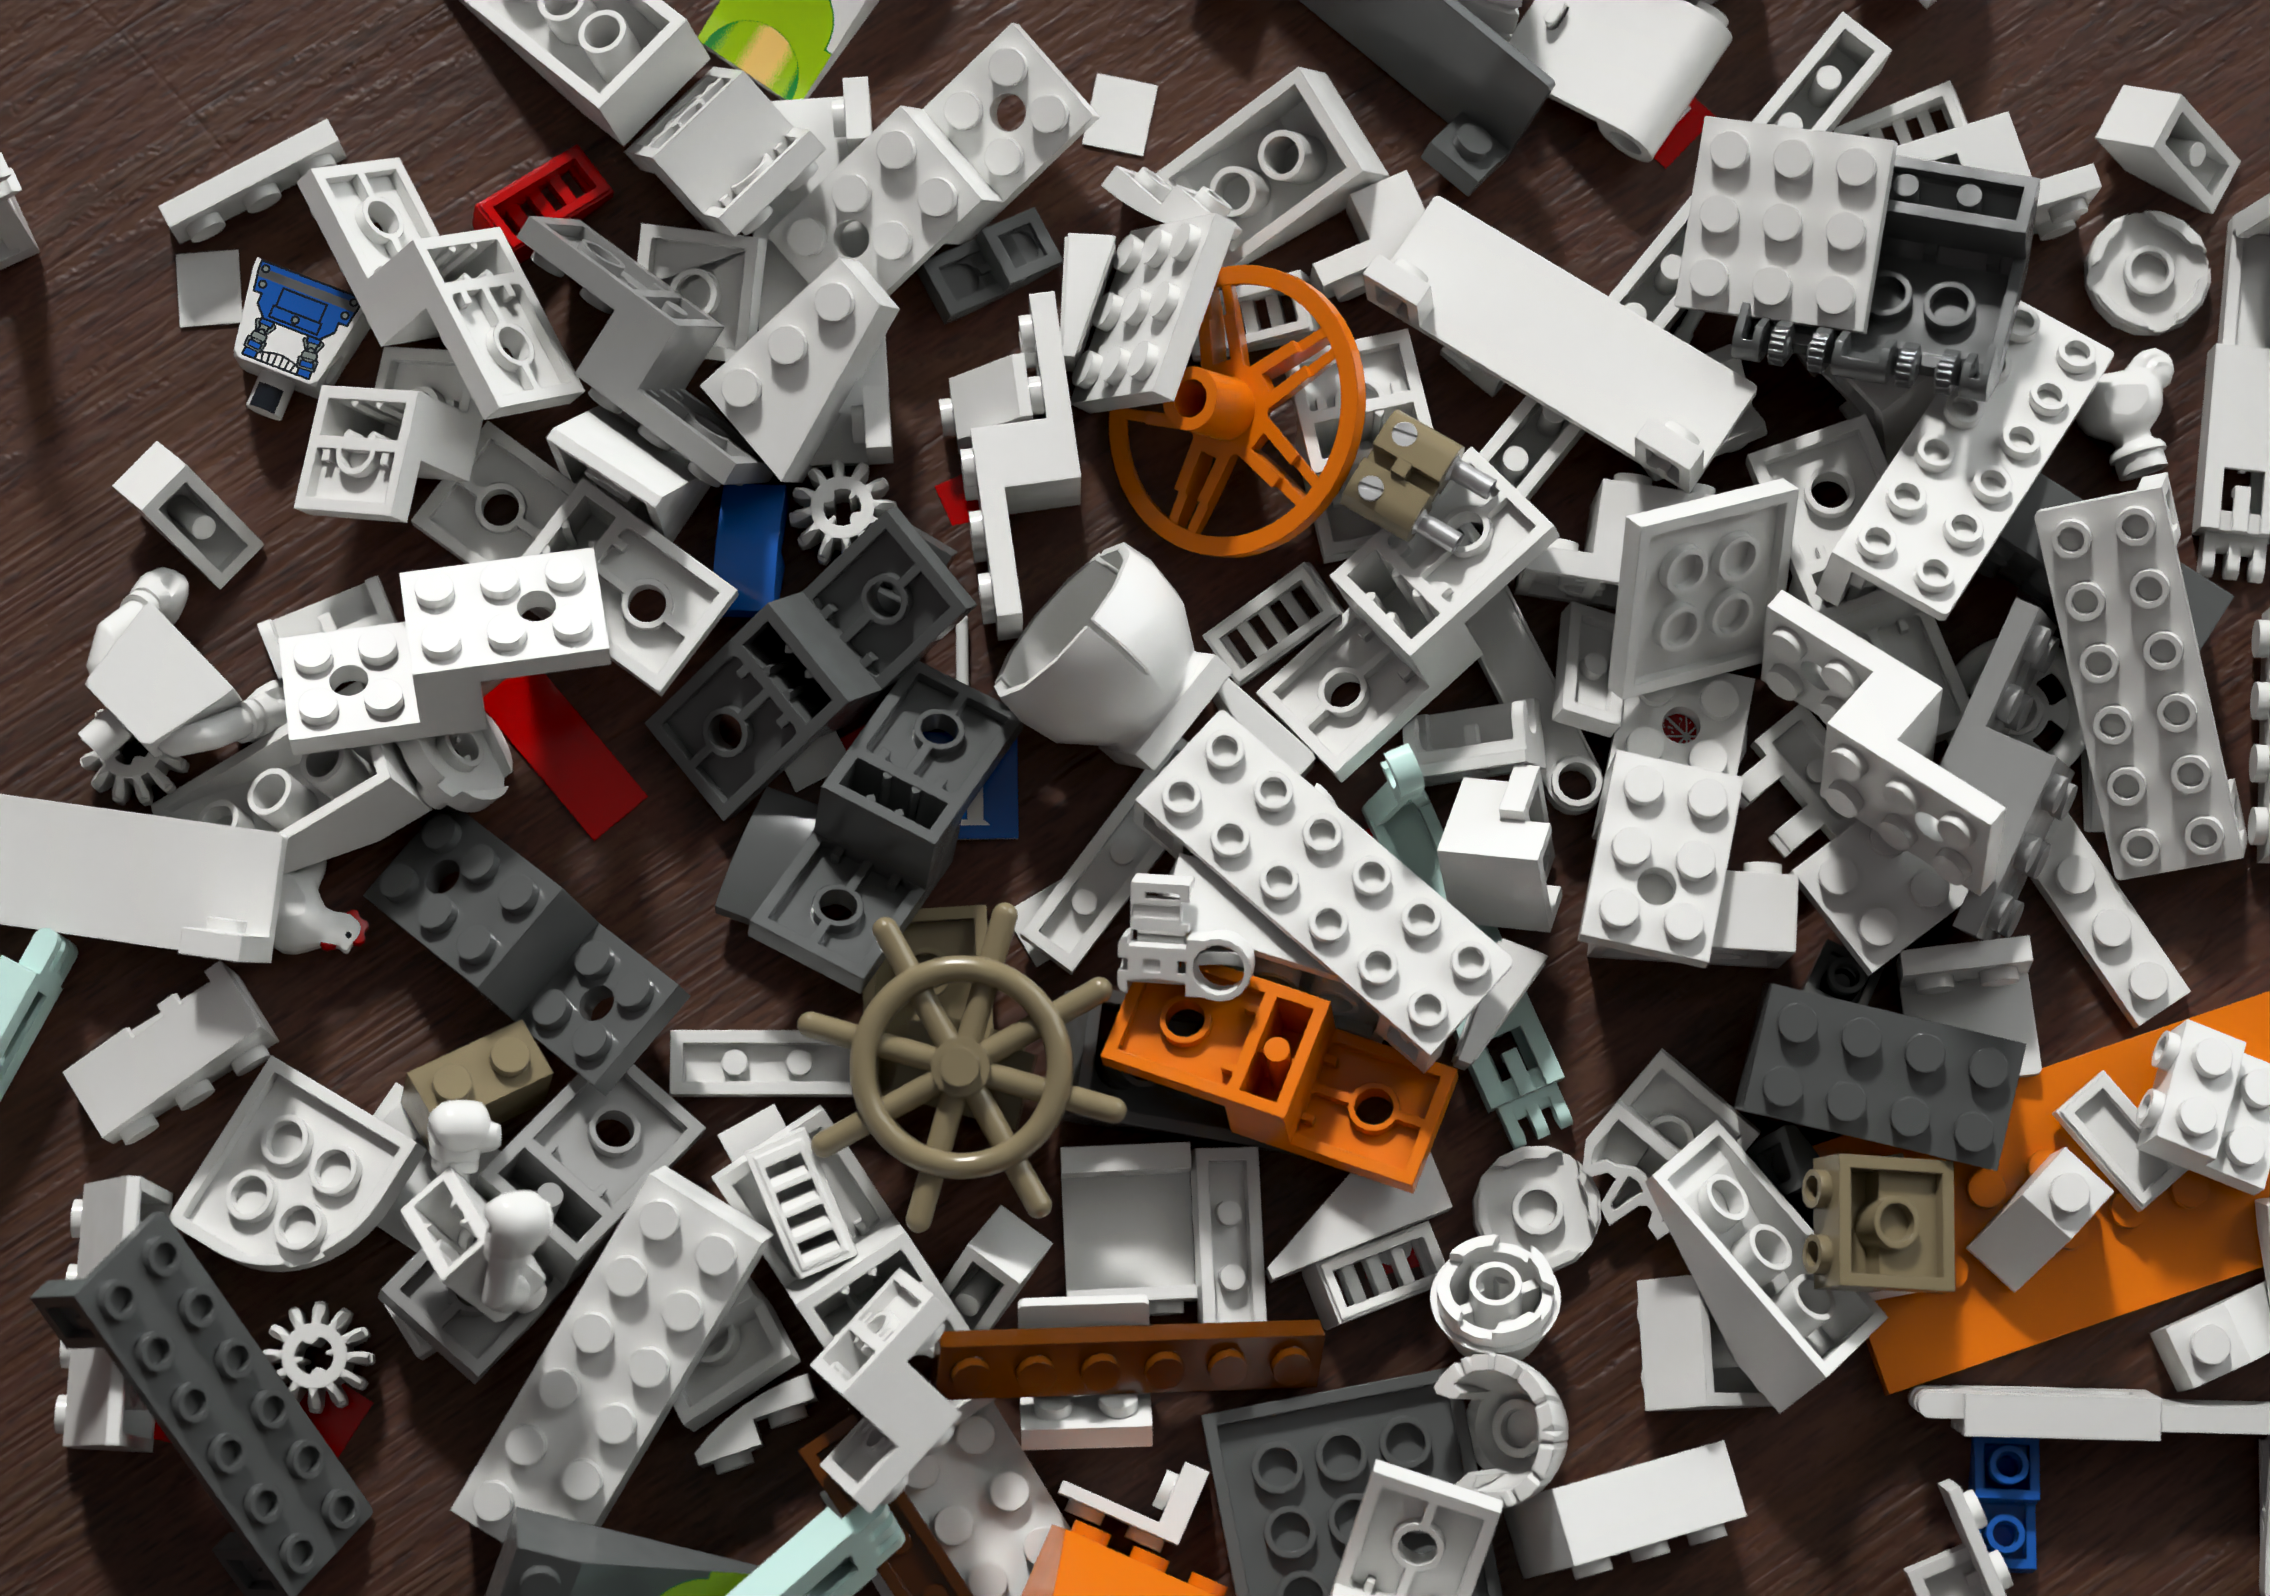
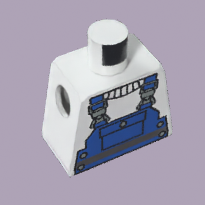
[234,257,370,421]

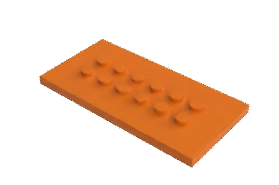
[1812,991,2270,1396]

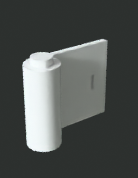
[1509,0,1732,162]

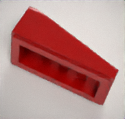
[472,144,614,264]

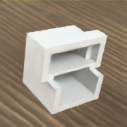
[1437,764,1563,932]

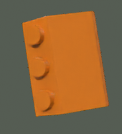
[1021,1520,1228,1596]

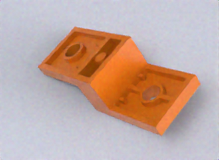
[1101,961,1459,1194]

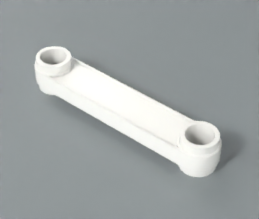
[1465,585,1604,815]

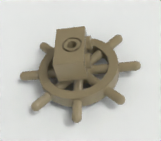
[797,903,1127,1233]

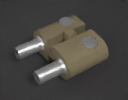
[1340,409,1497,554]

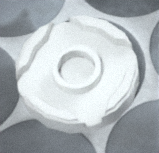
[2084,211,2211,336]
[1472,1146,1601,1273]

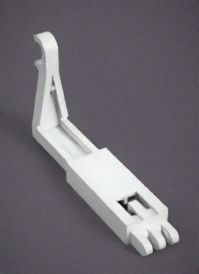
[2192,193,2270,584]
[1908,1385,2270,1596]

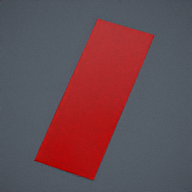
[483,673,648,841]

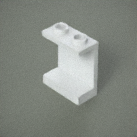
[1060,1142,1198,1316]

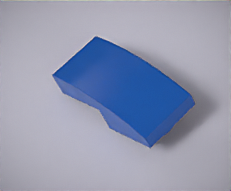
[713,484,790,618]
[1968,1436,2040,1573]

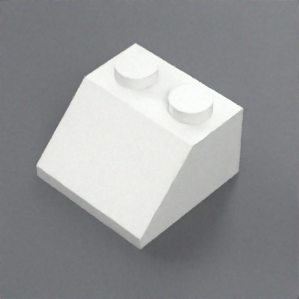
[1637,1275,1773,1411]

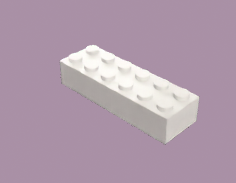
[450,1165,775,1543]

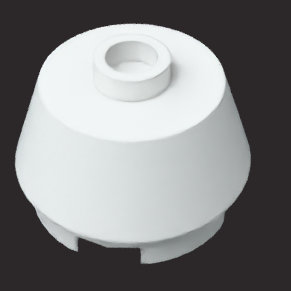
[1430,1235,1561,1360]

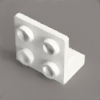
[1896,935,2042,1078]
[1018,1294,1153,1450]

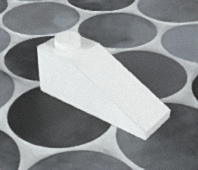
[1265,1152,1453,1283]

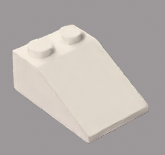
[1155,67,1390,268]
[546,405,711,543]

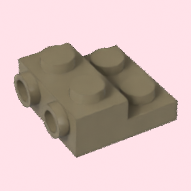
[1802,1153,1955,1294]

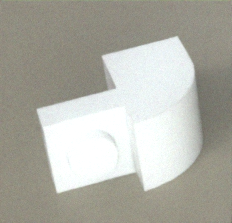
[1310,170,1425,302]

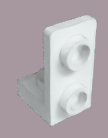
[1058,1462,1209,1552]

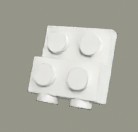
[2136,1019,2270,1196]

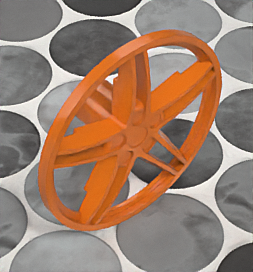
[1109,265,1366,558]

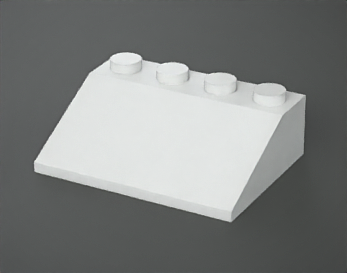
[54,1176,173,1453]

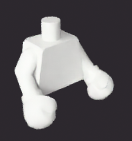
[78,567,287,762]
[401,1100,553,1322]

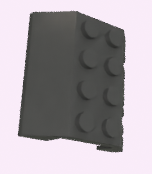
[1731,155,2040,402]

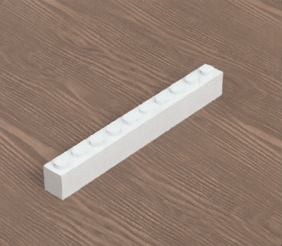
[1471,12,1892,533]

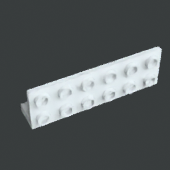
[753,76,894,469]
[1363,196,1757,494]
[1815,300,2114,621]
[2034,472,2248,880]
[1133,710,1514,1074]
[0,794,288,963]

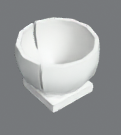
[994,542,1234,771]

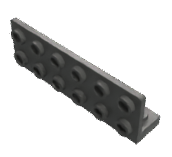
[1299,0,1555,197]
[30,1212,373,1596]

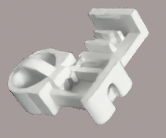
[1117,873,1256,1002]

